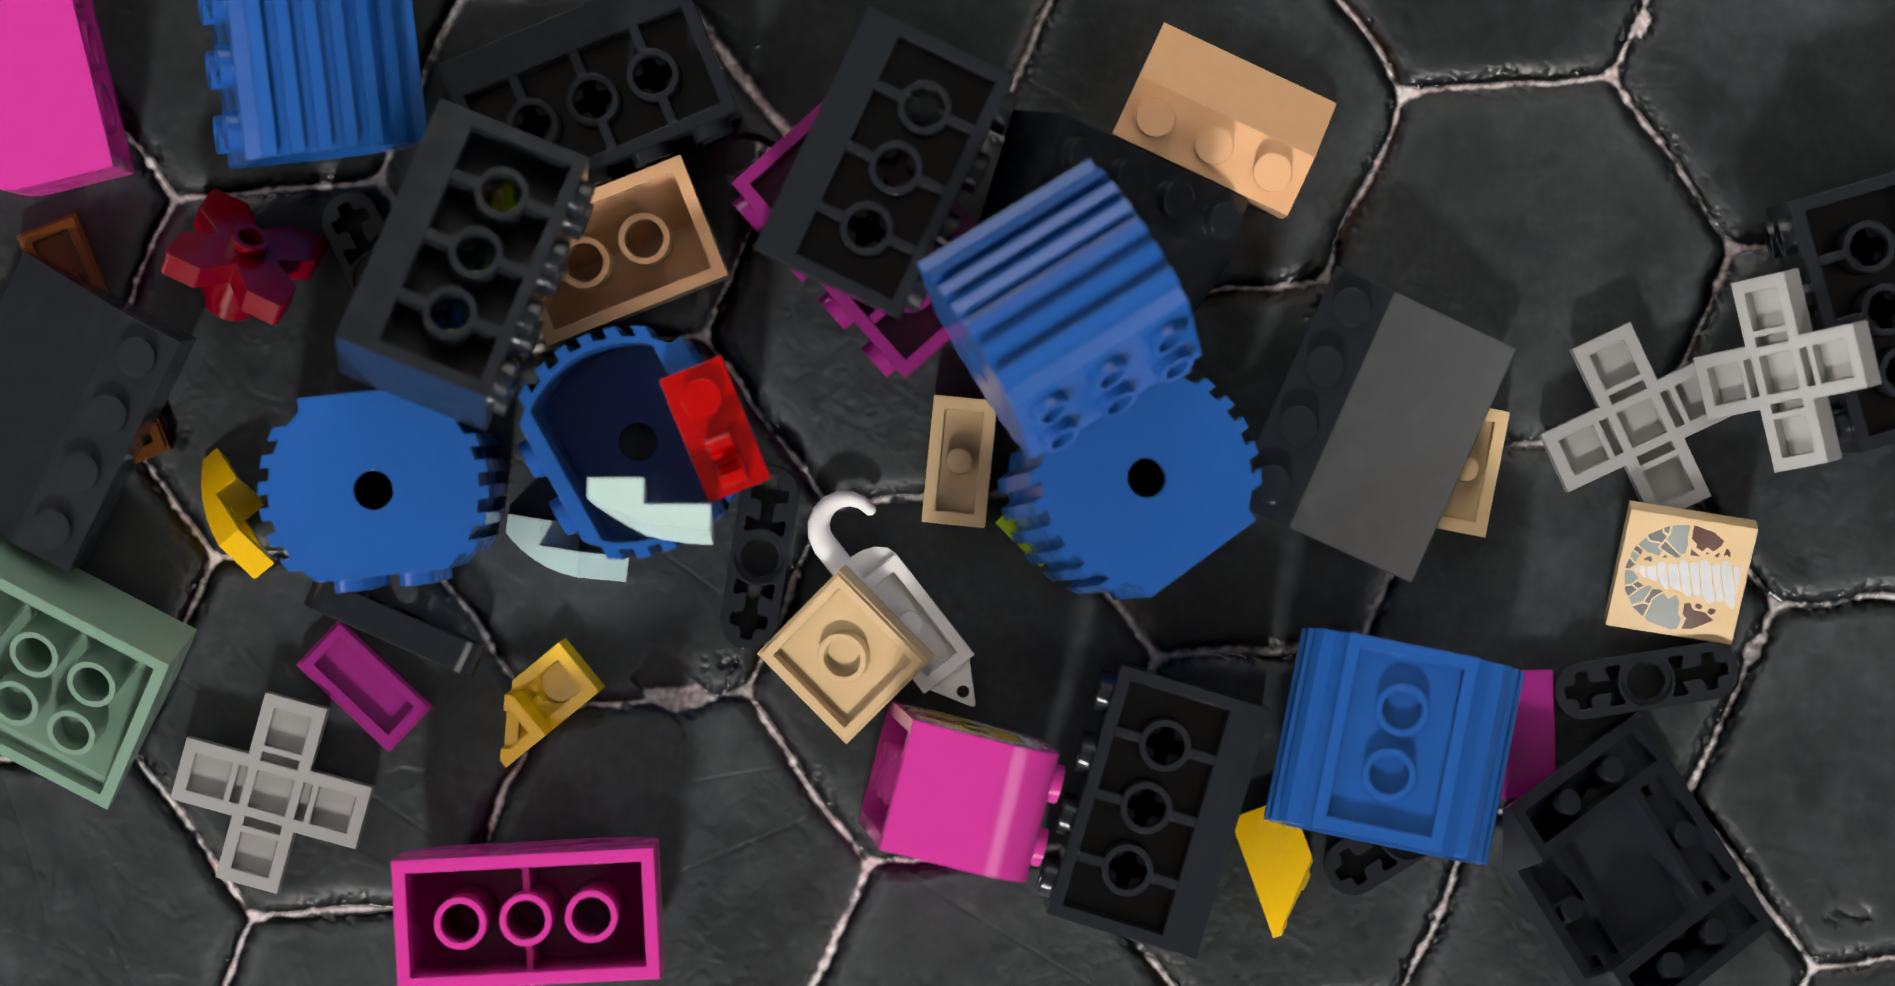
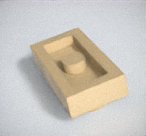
[921,395,996,528]
[1437,408,1510,538]

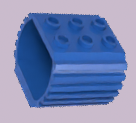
[197,0,427,168]
[917,158,1202,459]
[517,326,740,560]
[997,369,1262,600]
[257,390,507,593]
[1263,627,1525,865]

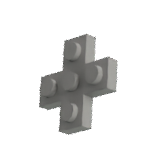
[1693,268,1882,473]
[1538,322,1733,509]
[170,691,375,894]

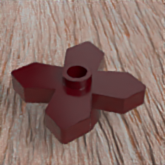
[160,189,327,325]

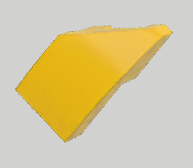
[201,448,274,579]
[500,637,606,767]
[1234,806,1313,939]

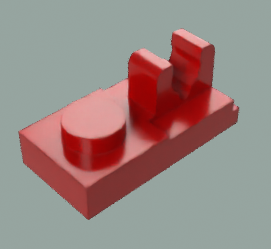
[659,355,771,503]

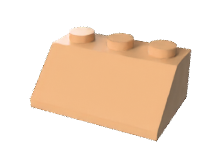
[1111,22,1337,219]
[540,155,731,348]

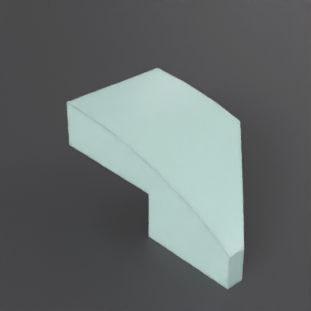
[587,477,714,545]
[506,514,629,582]

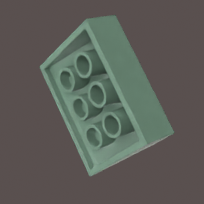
[0,535,197,810]

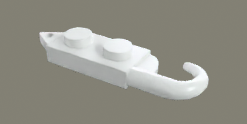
[808,491,976,707]

